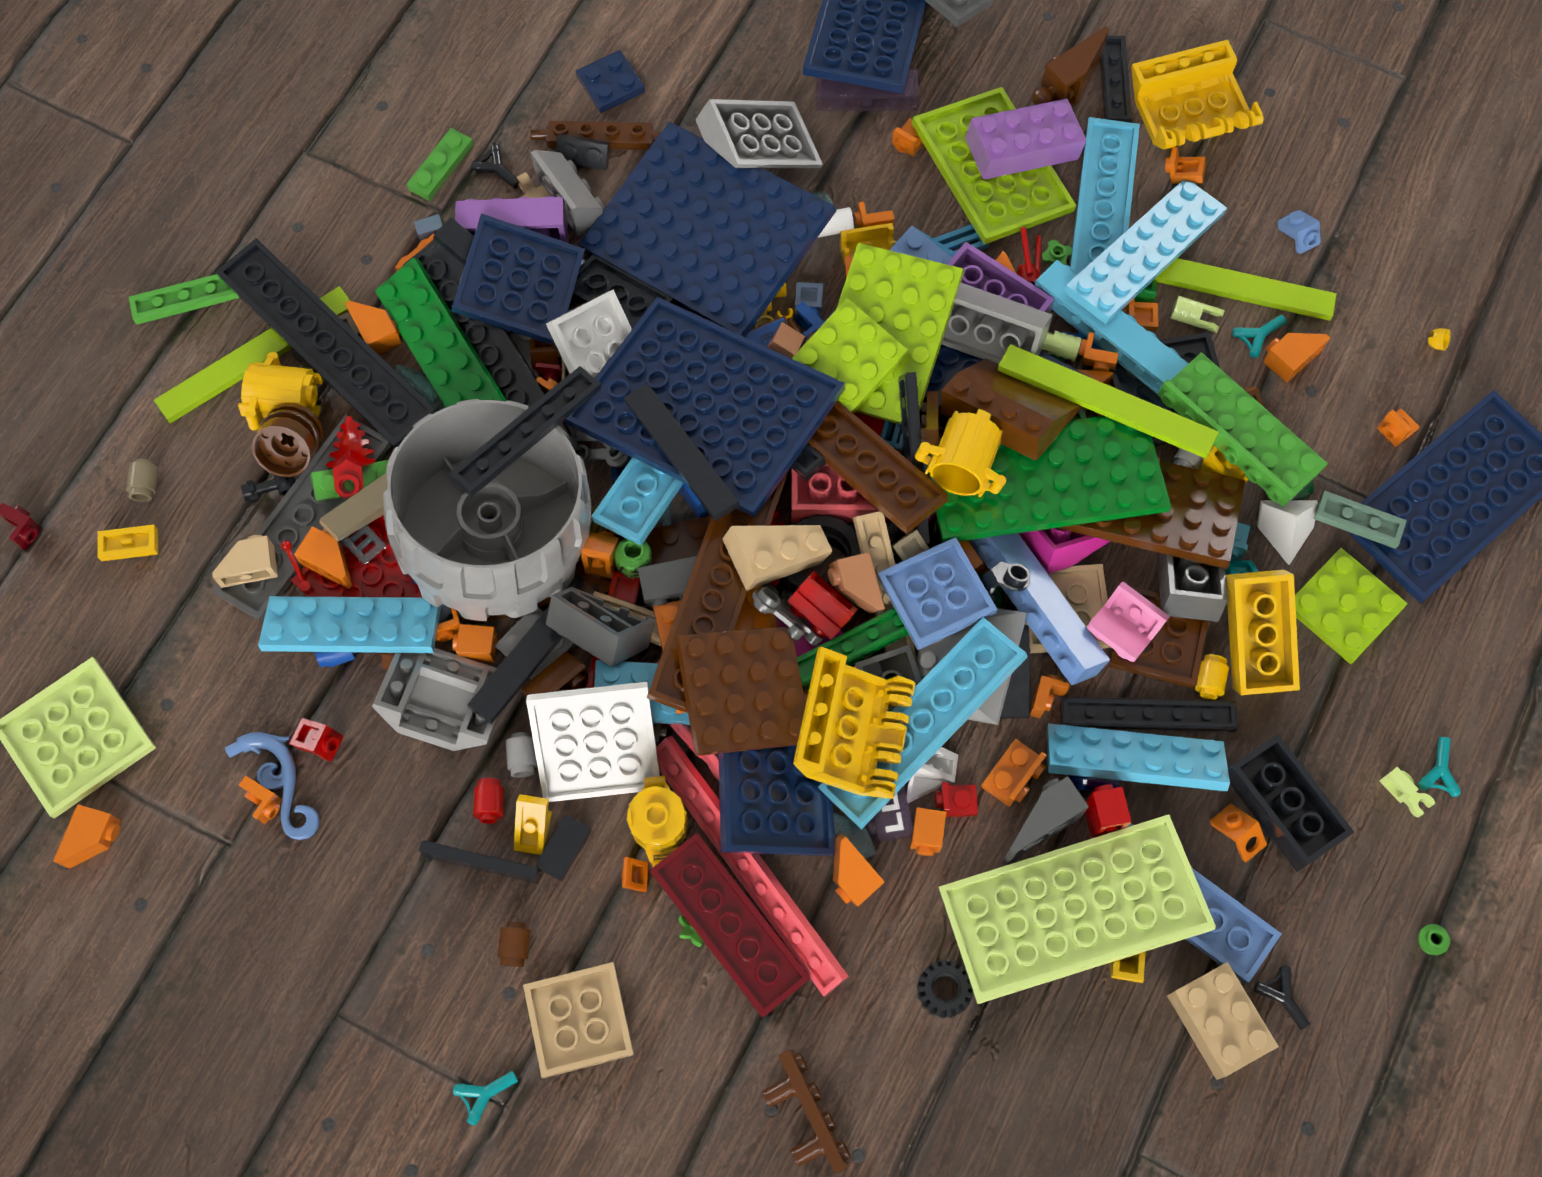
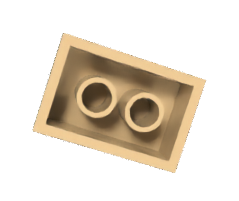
[1167,962,1279,1080]

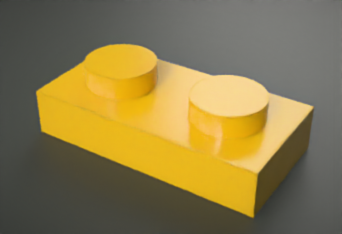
[98,525,158,561]

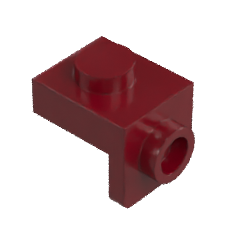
[0,502,41,550]

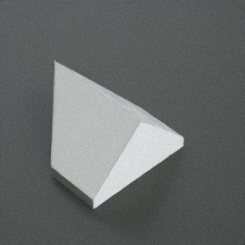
[1257,500,1318,565]
[905,747,958,805]

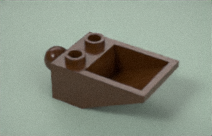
[1032,26,1109,107]

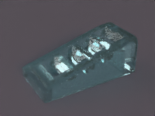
[340,525,386,565]

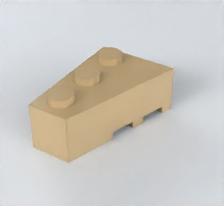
[722,525,832,591]

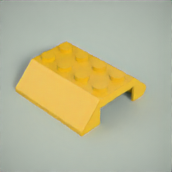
[1131,40,1263,150]
[793,647,916,799]

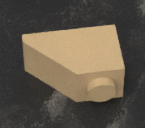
[212,535,278,588]

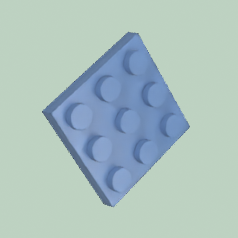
[878,537,997,650]

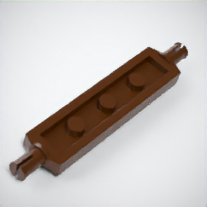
[530,121,661,150]

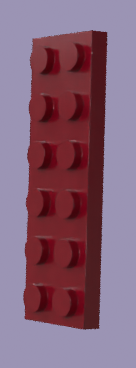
[649,833,811,1018]

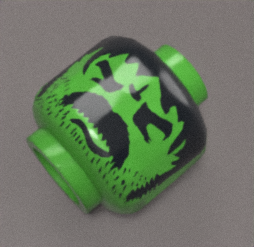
[614,538,652,579]

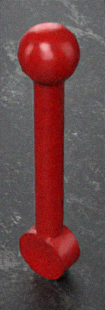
[281,540,312,593]

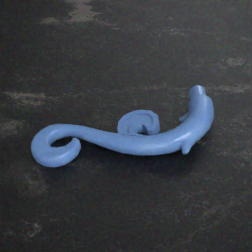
[225,732,320,840]

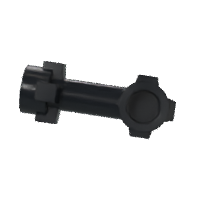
[241,475,296,502]

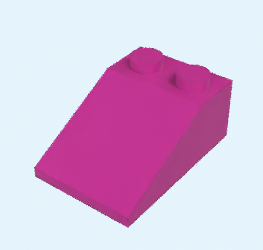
[1018,528,1110,574]

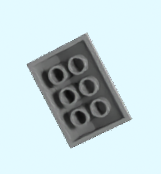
[696,99,823,168]

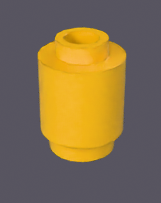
[1195,654,1229,700]

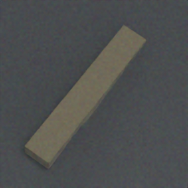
[319,473,387,542]

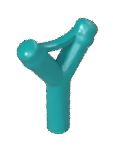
[1232,315,1287,358]
[1418,737,1461,797]
[453,1070,518,1126]

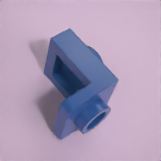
[795,301,824,347]

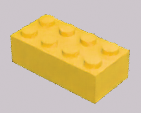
[1226,570,1300,695]

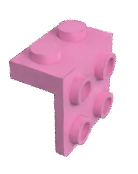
[1087,582,1170,662]

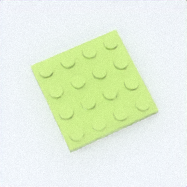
[0,657,156,819]

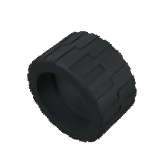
[780,515,861,600]

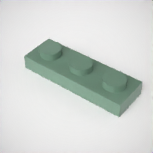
[1313,491,1407,549]

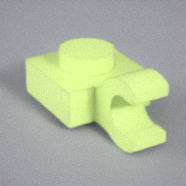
[1380,767,1435,817]

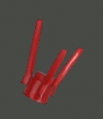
[1000,227,1041,286]

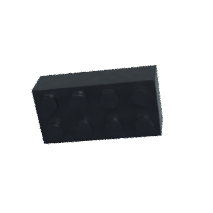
[1228,734,1354,872]

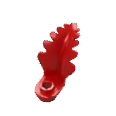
[325,416,376,499]

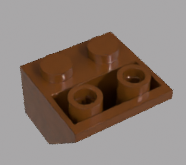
[521,651,588,698]

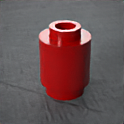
[473,778,504,824]

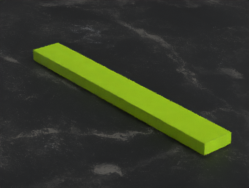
[1154,258,1337,321]
[154,286,350,424]
[998,344,1219,459]

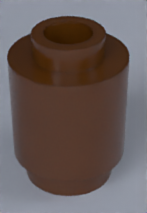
[497,922,531,967]

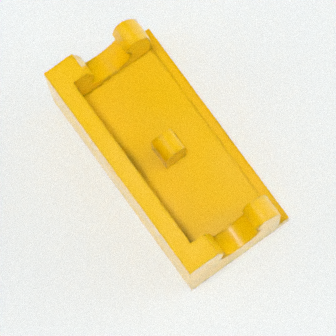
[839,223,896,265]

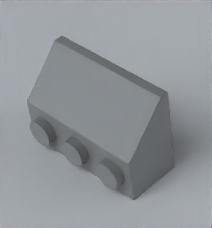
[531,150,605,238]

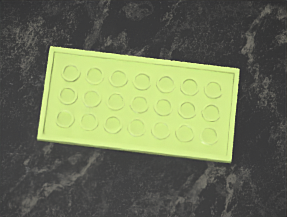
[939,814,1216,1004]

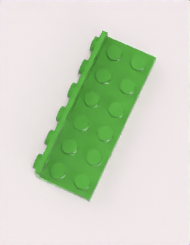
[1158,352,1328,507]

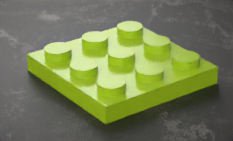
[792,298,909,414]
[1295,548,1408,664]

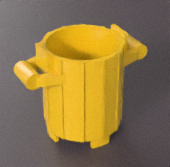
[238,352,323,430]
[915,409,1006,498]
[626,775,689,867]

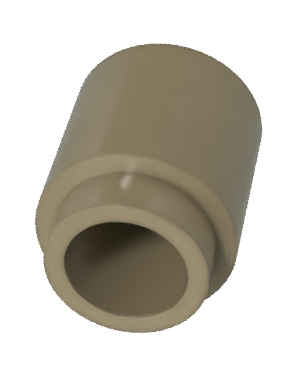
[126,459,158,502]

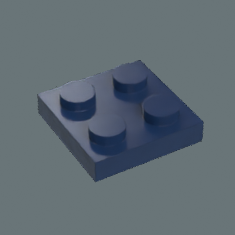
[576,50,645,114]

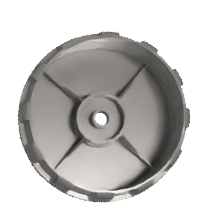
[383,399,591,621]

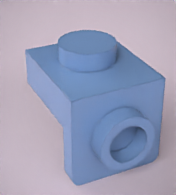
[1278,210,1321,254]

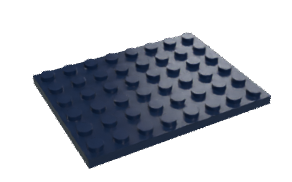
[578,121,836,337]
[565,297,845,518]

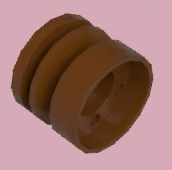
[252,403,323,477]

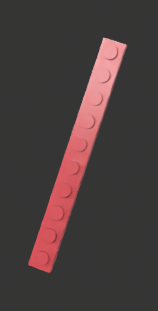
[656,736,849,996]

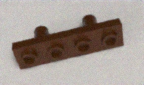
[762,1049,851,1174]

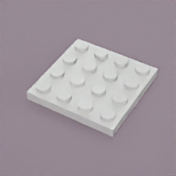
[526,682,660,802]

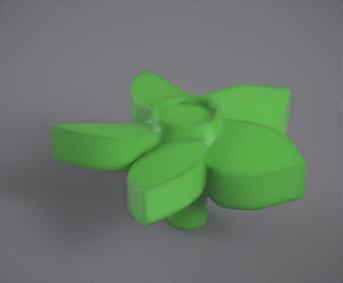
[678,916,703,947]

